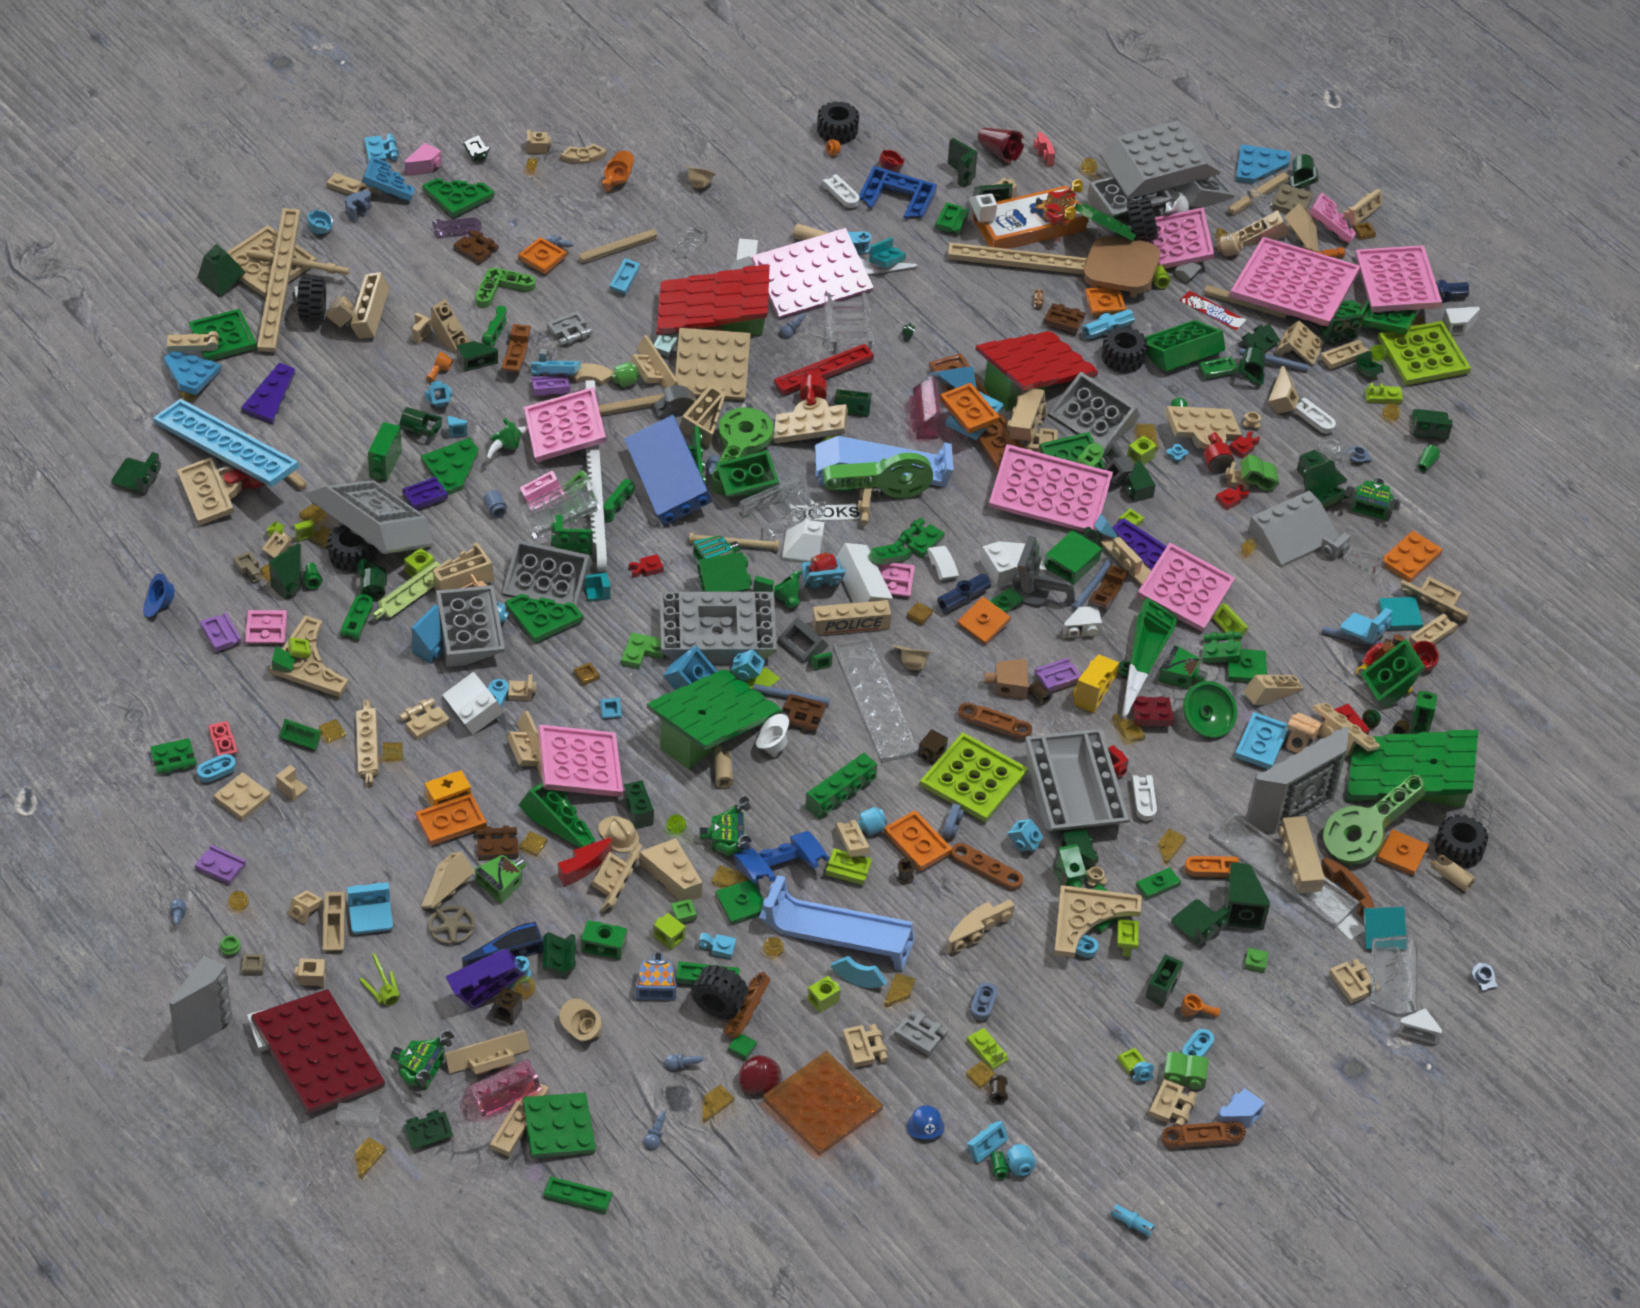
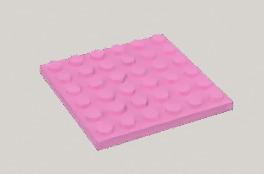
[1230,237,1360,327]

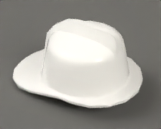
[756,714,789,757]

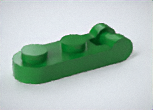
[482,306,507,347]
[603,478,635,522]
[868,540,913,565]
[340,594,373,640]

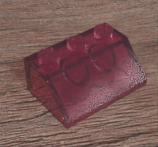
[909,375,941,439]
[467,1059,541,1117]

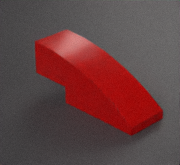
[558,837,612,887]

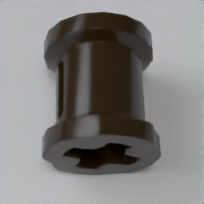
[1028,680,1053,706]
[896,858,915,885]
[989,1075,1008,1103]

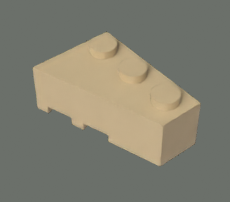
[1007,389,1047,441]
[639,838,702,901]

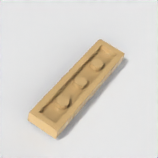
[490,1079,549,1157]

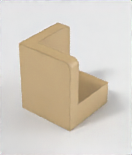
[276,765,307,801]

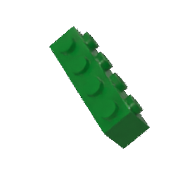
[805,752,878,819]

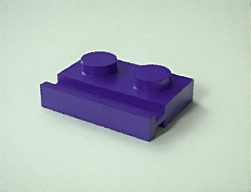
[402,477,448,510]

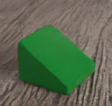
[272,647,296,672]
[810,652,833,670]

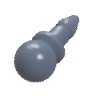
[546,235,574,248]
[779,313,806,339]
[707,455,720,476]
[170,899,187,925]
[665,1054,705,1071]
[643,1111,666,1150]

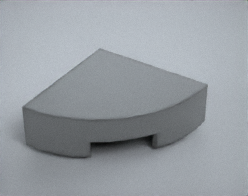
[539,348,550,362]

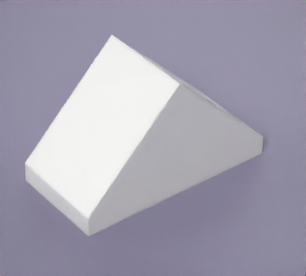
[1397,1008,1442,1045]

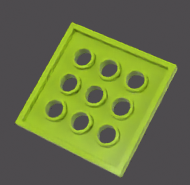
[1378,321,1471,385]
[919,732,1028,823]

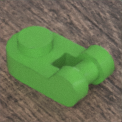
[1076,443,1104,468]

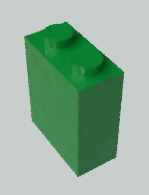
[368,422,402,482]
[1044,530,1102,585]
[696,552,752,592]

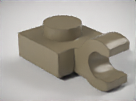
[233,551,260,583]

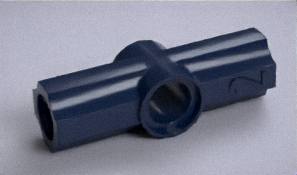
[1436,280,1469,303]
[937,573,991,612]

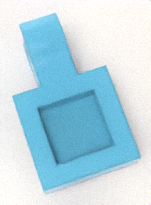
[699,933,736,959]

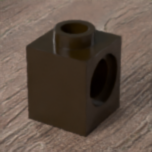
[918,729,948,765]
[494,987,523,1024]

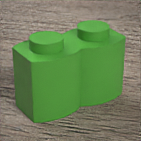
[1240,455,1279,491]
[1163,1052,1209,1090]

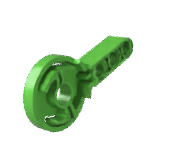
[712,407,773,494]
[822,452,933,498]
[1323,775,1426,865]

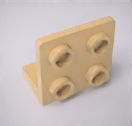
[1275,321,1324,366]

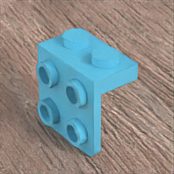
[801,559,846,588]
[1340,608,1393,644]
[347,883,393,934]

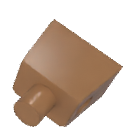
[984,659,1029,699]

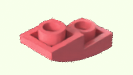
[1034,132,1055,166]
[208,721,238,756]

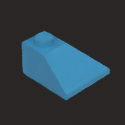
[930,366,976,390]
[411,605,443,663]
[663,646,717,690]

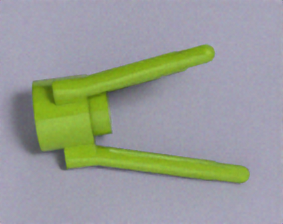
[360,953,401,1006]

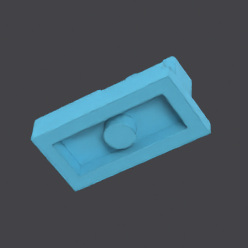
[609,258,641,295]
[967,1121,1009,1163]

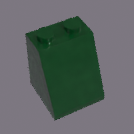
[1224,862,1270,930]

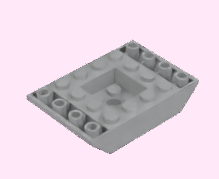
[305,480,434,554]
[660,592,777,664]
[1244,727,1349,834]

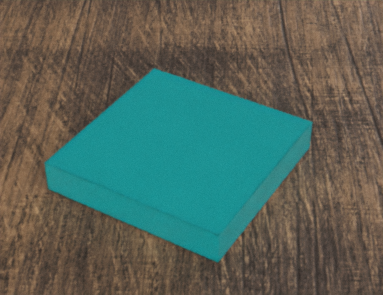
[1378,597,1423,630]
[1363,906,1407,949]

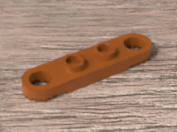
[958,702,1032,740]
[951,843,1023,891]
[724,972,770,1039]
[1161,1121,1246,1148]

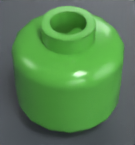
[612,362,639,388]

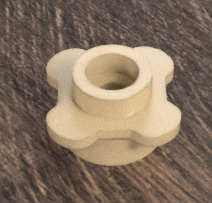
[1243,412,1262,429]
[1086,867,1107,887]

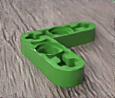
[476,268,536,308]

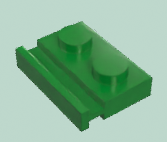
[935,202,970,235]

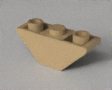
[326,296,355,328]
[431,299,470,354]

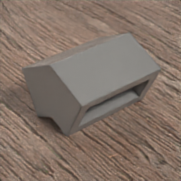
[1175,262,1201,283]

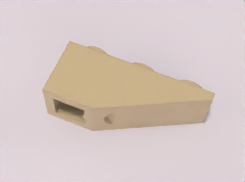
[1285,203,1318,252]
[1235,211,1290,246]
[1268,366,1299,414]
[1243,675,1304,705]
[421,852,475,909]

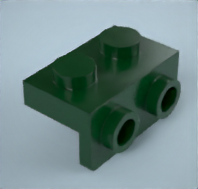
[1238,323,1281,351]

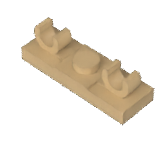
[1343,189,1382,226]

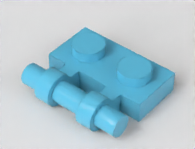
[364,134,399,162]

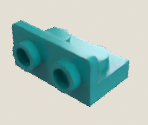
[869,237,906,268]

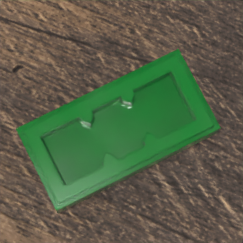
[1198,357,1238,379]
[990,587,1023,613]
[279,719,323,750]
[1136,867,1181,900]

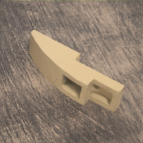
[947,900,1015,954]

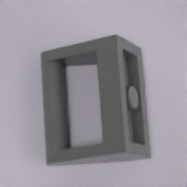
[778,617,829,663]

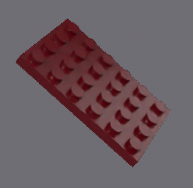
[251,989,385,1114]

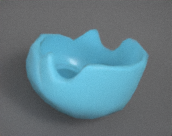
[307,209,333,235]

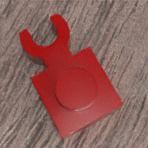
[1229,431,1260,459]
[1215,485,1249,510]
[628,554,664,578]

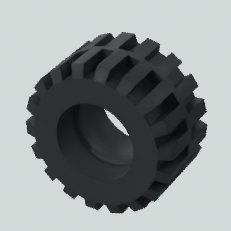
[817,101,859,143]
[1127,197,1158,242]
[297,276,326,322]
[1101,326,1148,372]
[327,524,376,572]
[1434,814,1488,868]
[691,965,749,1019]

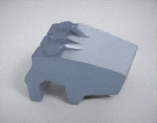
[345,190,372,223]

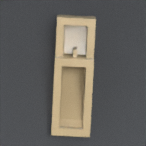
[323,891,346,951]

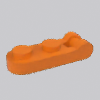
[1184,856,1239,877]

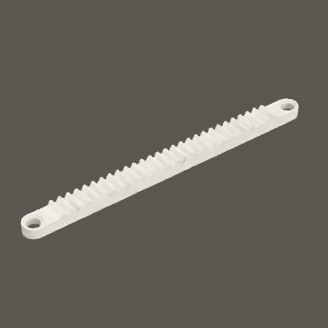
[585,380,607,572]

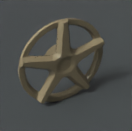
[429,905,475,944]

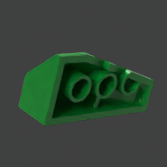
[518,782,595,848]

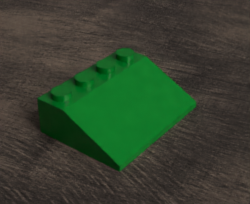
[1145,320,1226,372]

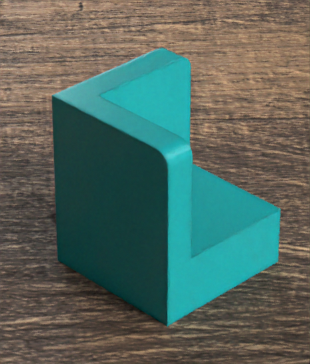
[585,573,611,602]

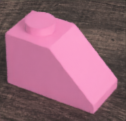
[405,143,442,175]

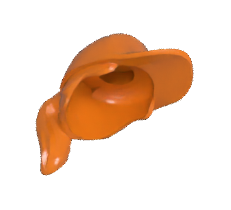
[602,150,634,192]

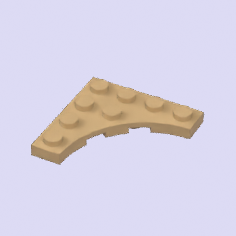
[269,615,349,697]
[1054,885,1142,958]

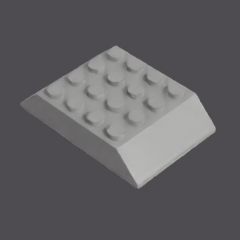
[1100,121,1220,199]
[1025,729,1129,831]

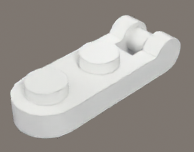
[821,174,859,208]
[1291,398,1336,434]
[1131,775,1157,821]

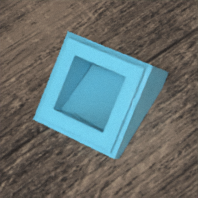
[447,416,468,438]
[1095,514,1117,538]
[600,698,622,719]

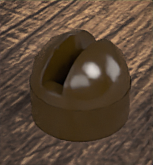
[1392,720,1409,734]

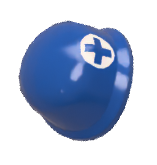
[907,1105,945,1140]

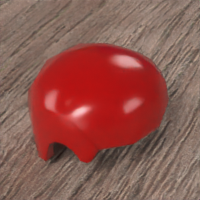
[879,150,905,172]
[1412,640,1439,671]

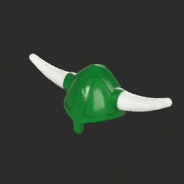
[487,418,529,459]

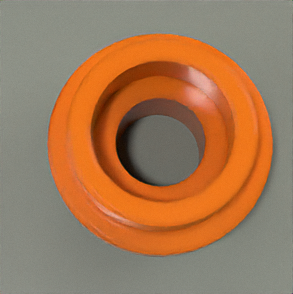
[826,139,841,156]

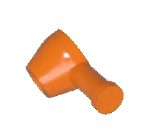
[426,352,453,382]
[1181,993,1220,1018]

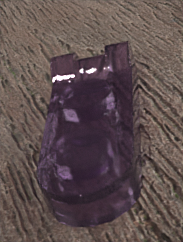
[432,217,482,238]

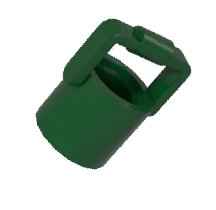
[1291,154,1319,189]
[1238,347,1266,387]
[400,407,442,437]
[357,559,387,601]

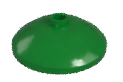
[1183,681,1237,738]

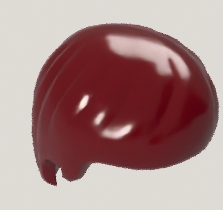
[738,1055,782,1095]

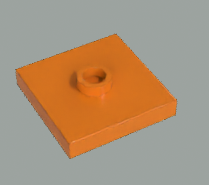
[518,237,567,275]
[1084,287,1126,317]
[957,596,1011,645]
[1377,829,1429,876]

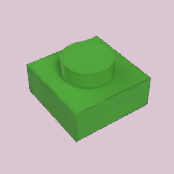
[671,899,697,923]
[1244,948,1268,973]

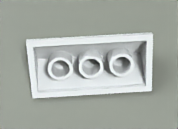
[835,543,894,603]

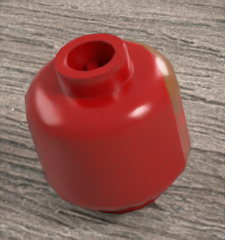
[808,552,838,572]

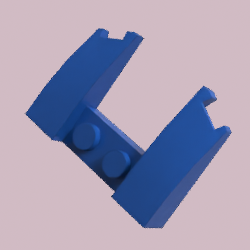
[859,166,937,219]
[734,831,829,884]

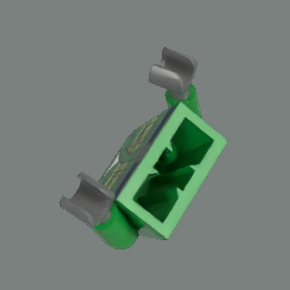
[1344,478,1401,520]
[699,795,752,856]
[391,1030,455,1090]

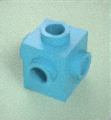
[425,381,452,407]
[731,649,765,682]
[1007,819,1043,852]

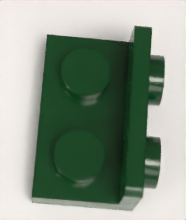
[834,389,872,416]
[543,932,576,978]
[402,1110,453,1151]

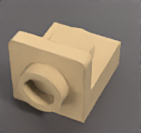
[412,313,432,344]
[1225,462,1250,491]
[262,531,294,558]
[508,674,536,701]
[288,890,323,924]

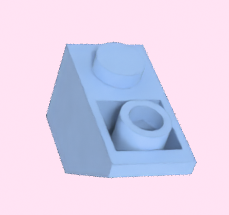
[1217,1088,1265,1128]

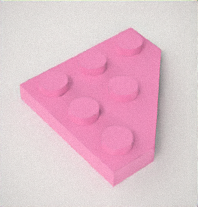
[1309,192,1356,243]

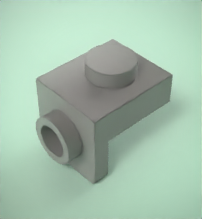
[1320,532,1351,560]

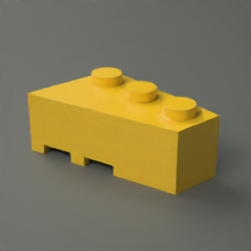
[1072,654,1119,713]

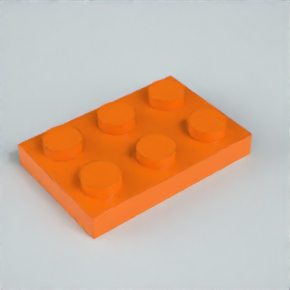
[940,383,1000,434]
[1380,530,1443,583]
[415,793,487,846]
[883,810,952,872]

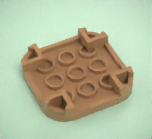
[1084,236,1160,297]

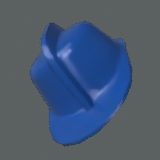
[143,573,175,617]

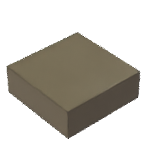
[242,954,265,975]

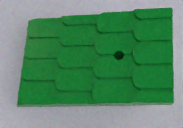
[647,669,782,770]
[1346,730,1479,808]

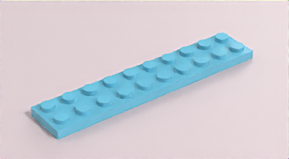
[153,399,299,487]

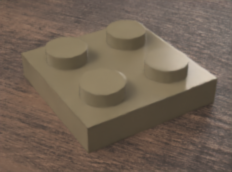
[1271,184,1314,214]

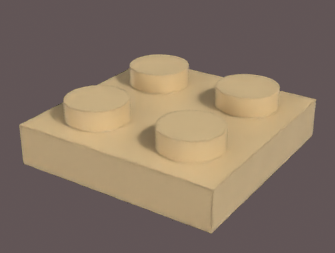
[213,772,271,821]

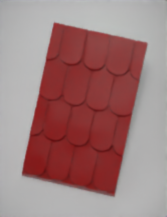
[656,264,770,336]
[975,331,1098,411]

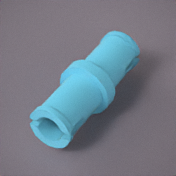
[1111,1204,1155,1237]

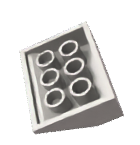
[1174,175,1235,208]
[1087,176,1173,217]
[1048,372,1141,451]
[1248,491,1339,567]
[502,540,592,607]
[435,585,505,667]
[169,956,233,1053]

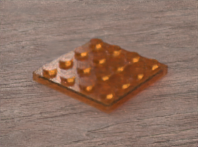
[763,1051,883,1156]

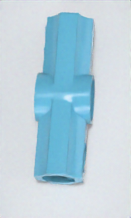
[1082,309,1135,340]

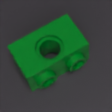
[581,920,627,960]

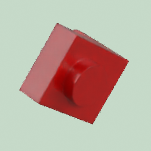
[1108,745,1129,777]

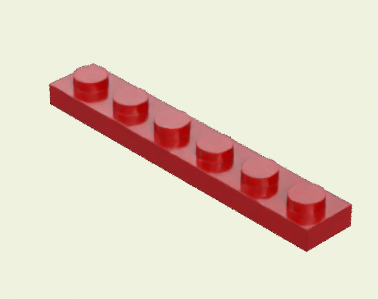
[774,344,874,395]

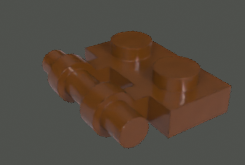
[453,229,499,265]
[1044,303,1086,334]
[783,694,826,732]
[477,825,519,860]

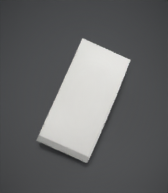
[927,546,959,581]

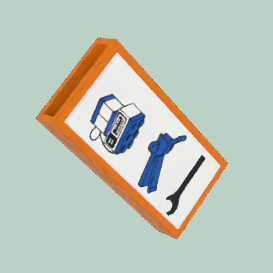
[973,185,1089,249]

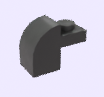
[654,385,697,419]
[1103,443,1134,484]

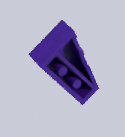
[445,948,525,1010]

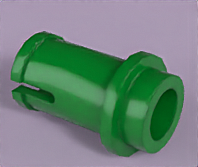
[990,1151,1009,1180]

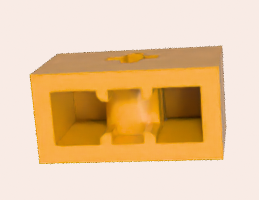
[425,770,471,807]

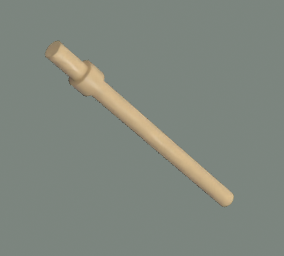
[246,249,350,275]

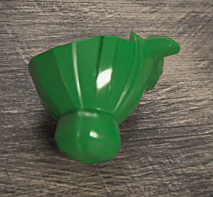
[774,571,803,609]

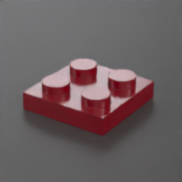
[1131,696,1174,726]

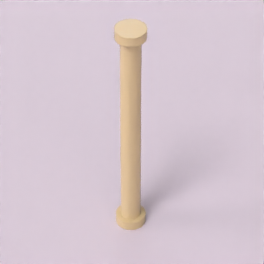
[689,532,779,551]

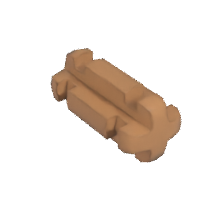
[1034,289,1044,309]

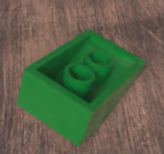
[715,450,779,497]
[1360,639,1426,708]

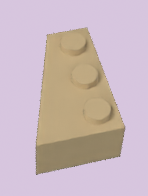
[680,384,726,448]
[432,542,494,591]

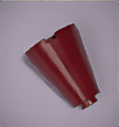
[978,127,1024,164]

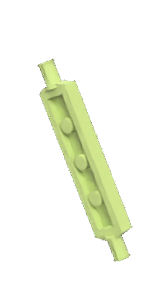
[372,559,449,620]

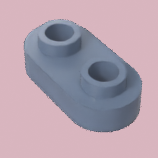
[943,803,964,840]
[970,983,997,1021]

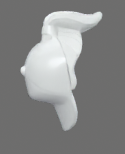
[1163,188,1189,215]

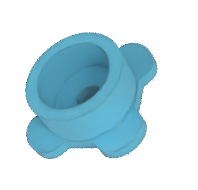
[1167,444,1189,462]
[1133,1062,1155,1082]

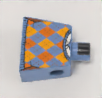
[636,953,676,1000]

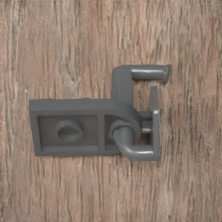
[1012,536,1076,606]

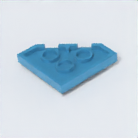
[1236,144,1290,184]
[362,156,415,201]
[164,351,221,395]

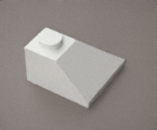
[782,520,824,563]

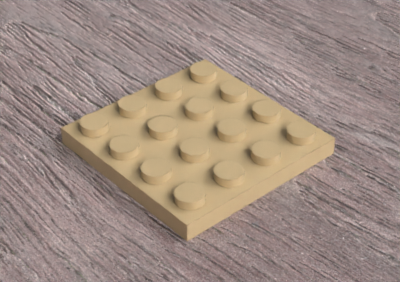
[227,225,317,298]
[675,328,751,401]

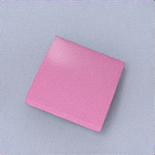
[520,470,568,516]
[877,563,915,597]
[245,610,287,644]

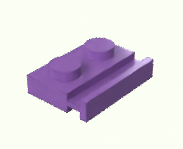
[531,374,570,396]
[200,613,242,652]
[1034,657,1081,692]
[195,845,246,886]

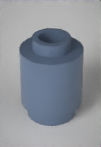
[483,490,507,518]

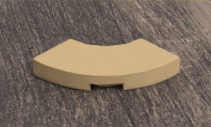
[560,144,607,164]
[568,363,615,385]

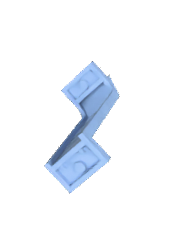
[815,436,954,487]
[759,876,915,971]

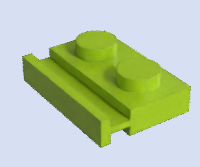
[825,848,872,885]

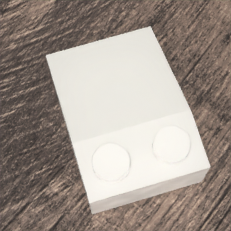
[981,541,1047,587]
[443,672,504,735]

